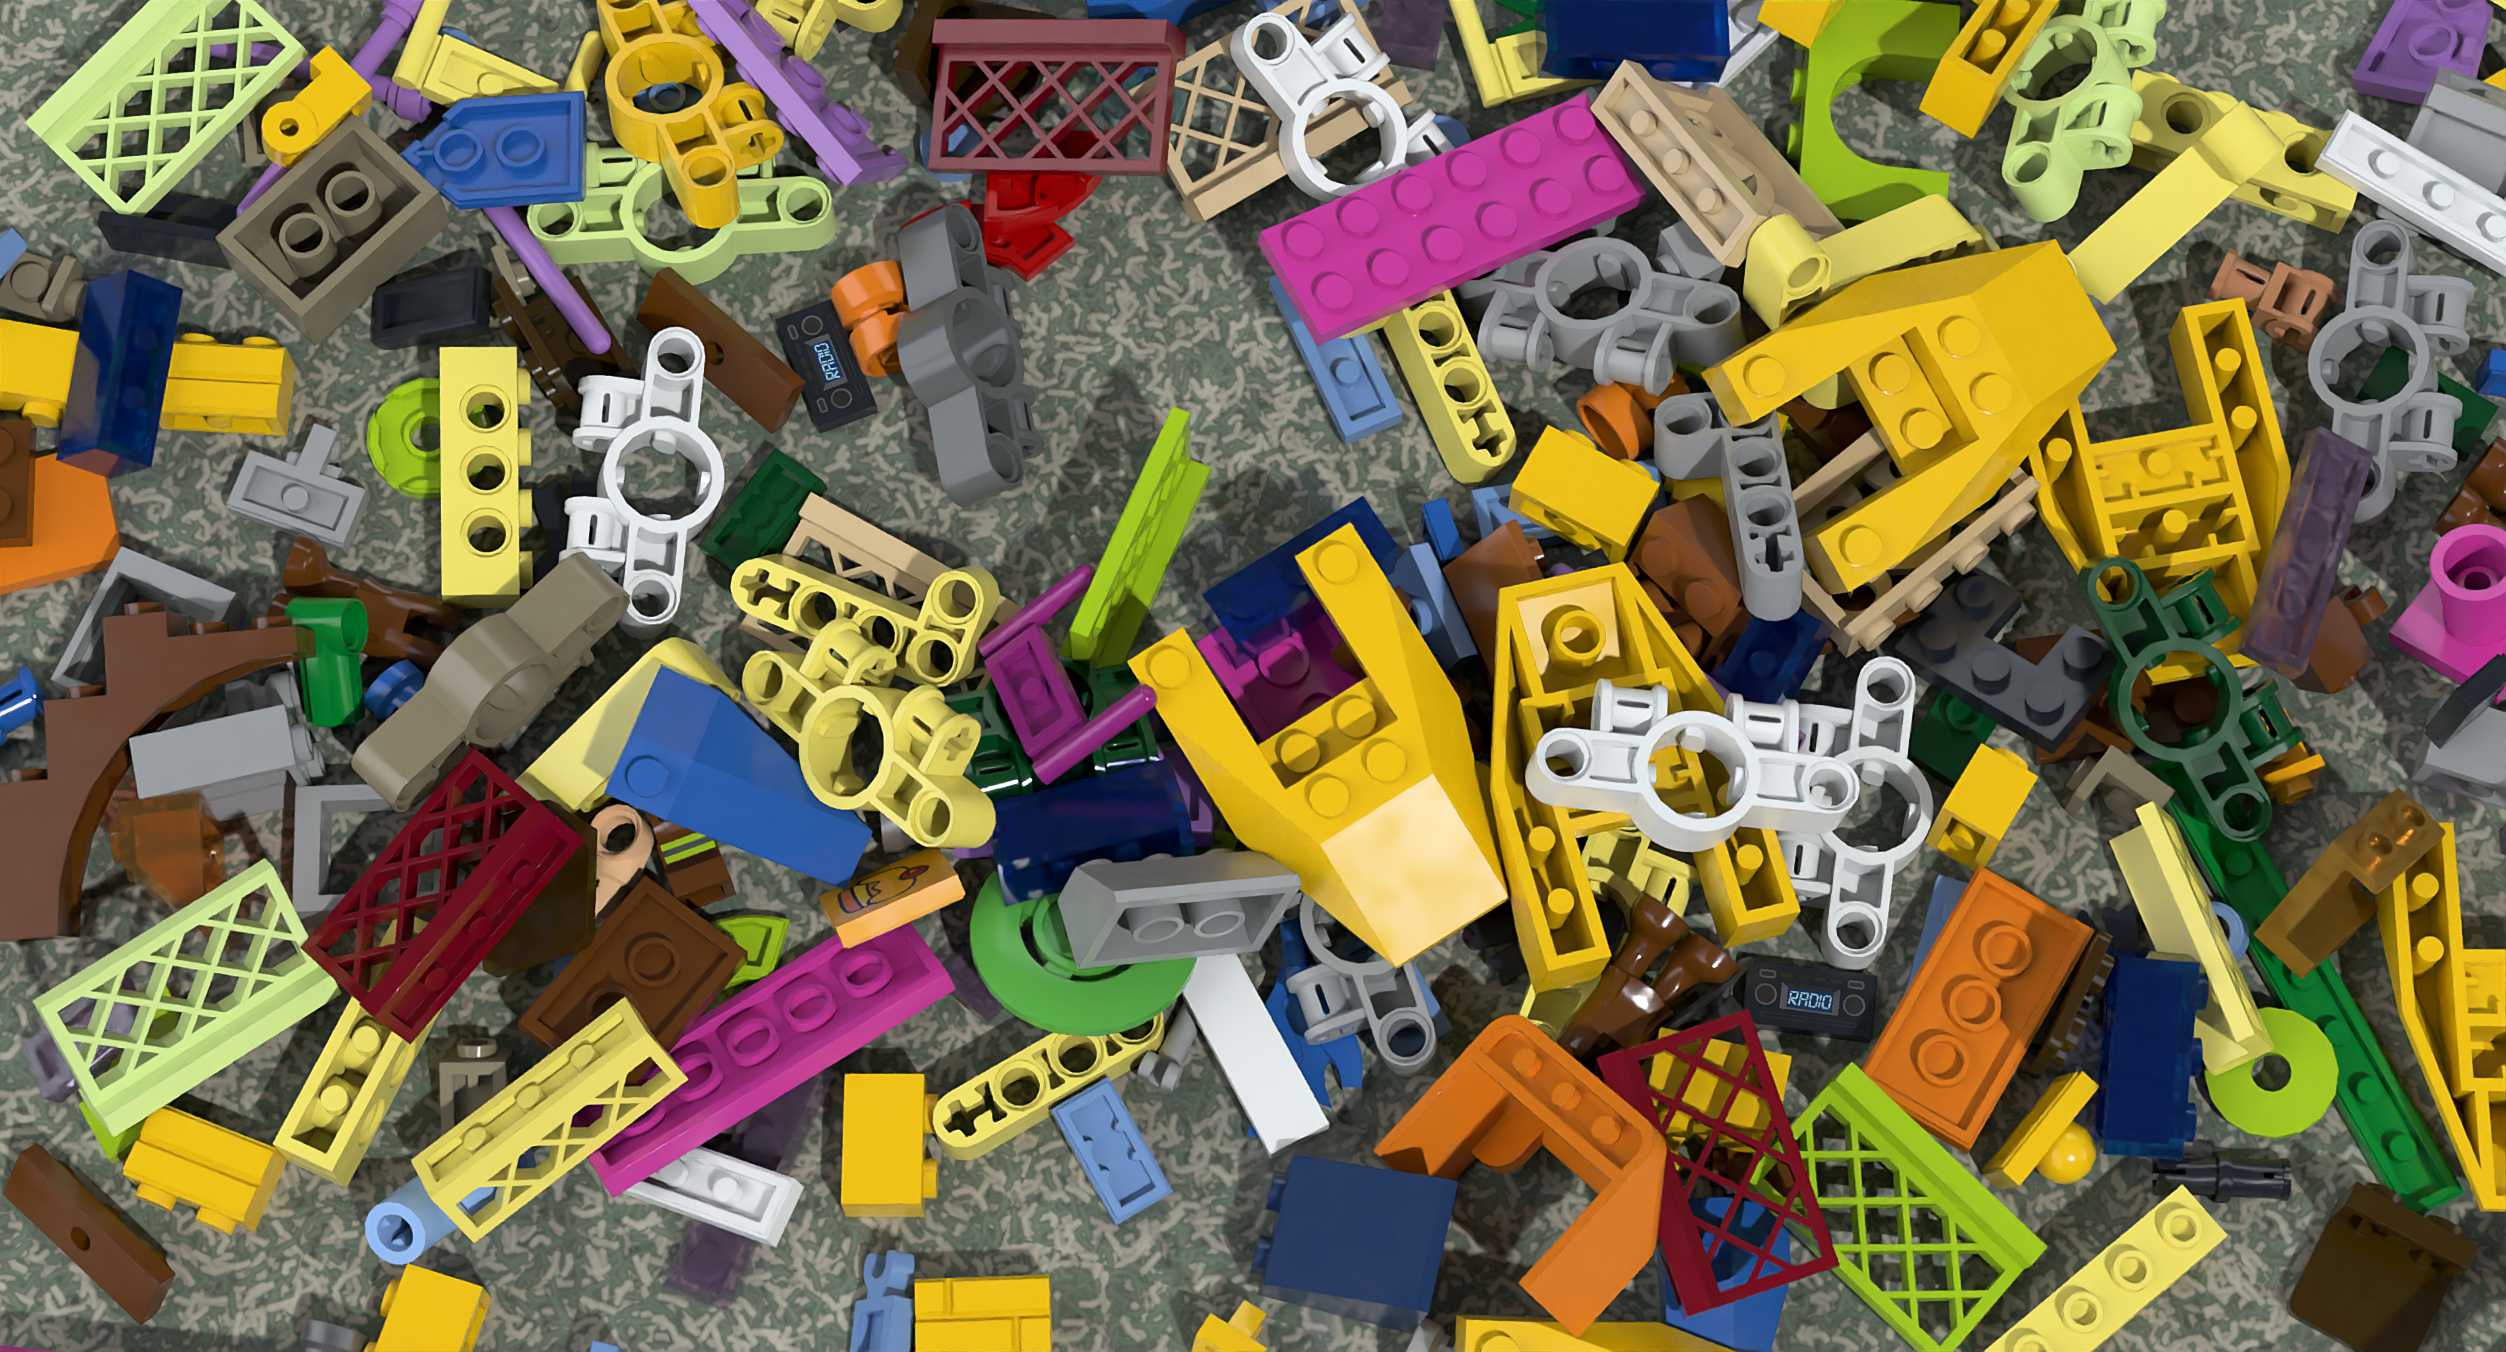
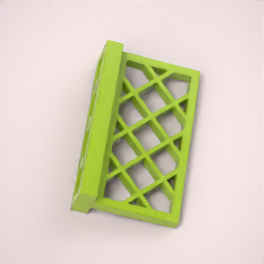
[1058,406,1211,669]
[1739,1062,2048,1352]

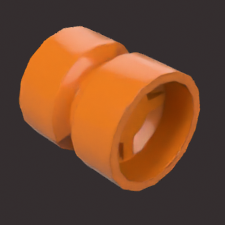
[830,260,910,377]
[1576,369,1691,461]

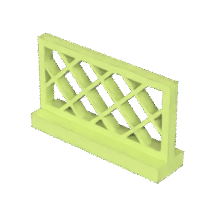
[25,0,309,217]
[33,858,342,1137]

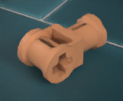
[2206,247,2342,352]

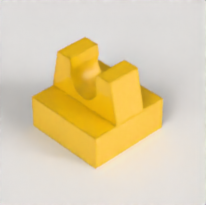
[1191,1299,1267,1352]

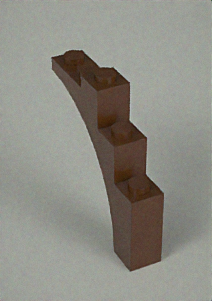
[0,602,316,943]

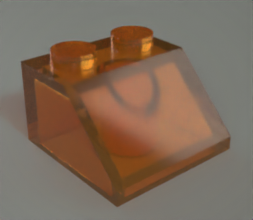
[110,793,231,953]

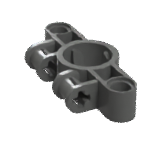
[897,202,1045,508]

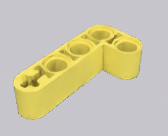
[2067,99,2286,305]
[1743,194,1984,331]
[1338,289,1517,487]
[730,553,1000,688]
[502,637,741,823]
[933,1012,1164,1160]

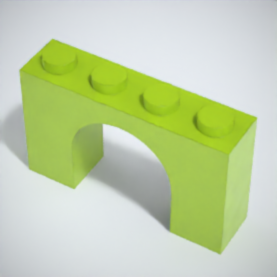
[1785,0,1961,230]

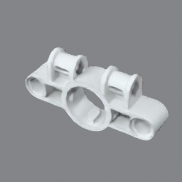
[1230,11,1455,202]
[559,327,724,640]
[1775,656,1933,972]
[1525,678,1860,852]

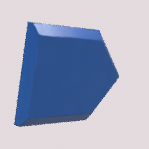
[399,91,587,210]

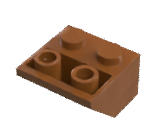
[1627,493,1776,675]
[1442,519,1547,698]

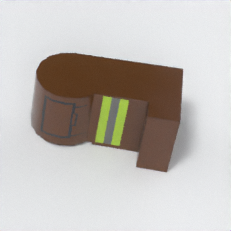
[647,812,736,910]

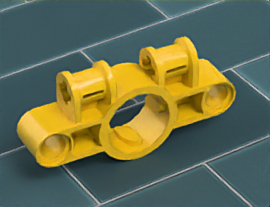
[596,0,784,229]

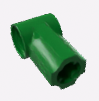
[284,597,369,727]

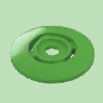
[970,840,1197,1036]

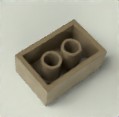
[215,114,451,346]

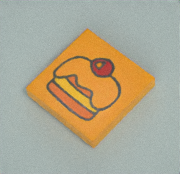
[817,848,966,949]

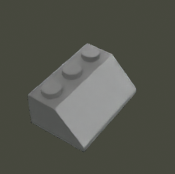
[1057,848,1302,969]

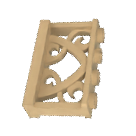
[1590,59,1846,268]
[1792,427,2041,658]

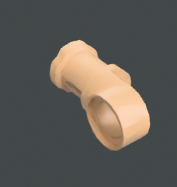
[590,804,654,932]

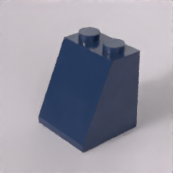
[1250,1155,1458,1334]

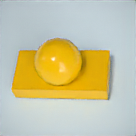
[1982,1071,2099,1190]

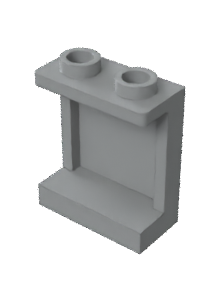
[2376,65,2506,260]

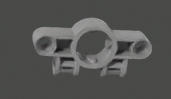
[2308,219,2475,527]
[1456,237,1748,396]
[1278,890,1440,1078]

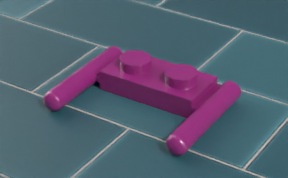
[976,564,1158,785]

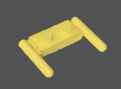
[392,0,606,108]
[1449,0,1657,108]

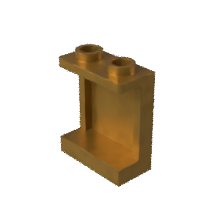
[2254,787,2445,980]

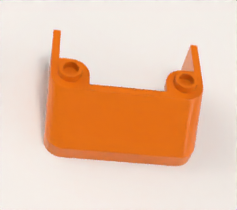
[1373,1014,1667,1339]

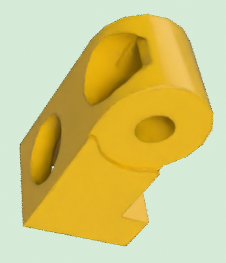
[261,45,372,168]

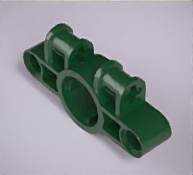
[2078,553,2305,842]
[944,654,1175,807]

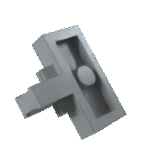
[226,423,371,554]

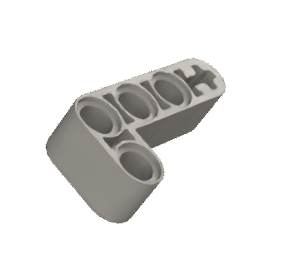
[1654,392,1804,621]

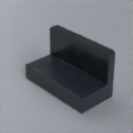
[97,186,238,270]

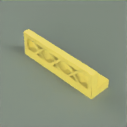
[2109,801,2275,1076]
[411,997,688,1243]

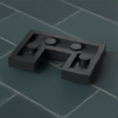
[1894,566,2118,755]

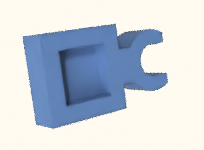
[850,1250,915,1352]

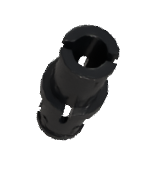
[2152,1151,2292,1203]

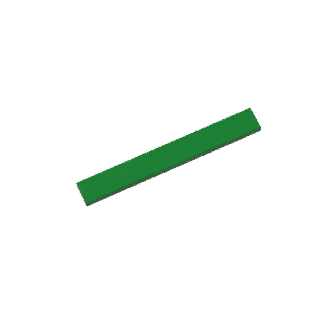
[2145,759,2465,1216]

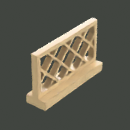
[1126,0,1414,224]
[739,492,1024,693]

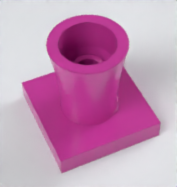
[2388,524,2506,705]

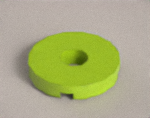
[367,378,492,499]
[2204,1007,2339,1140]

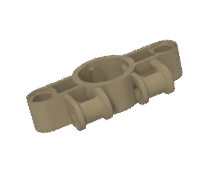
[351,552,630,813]

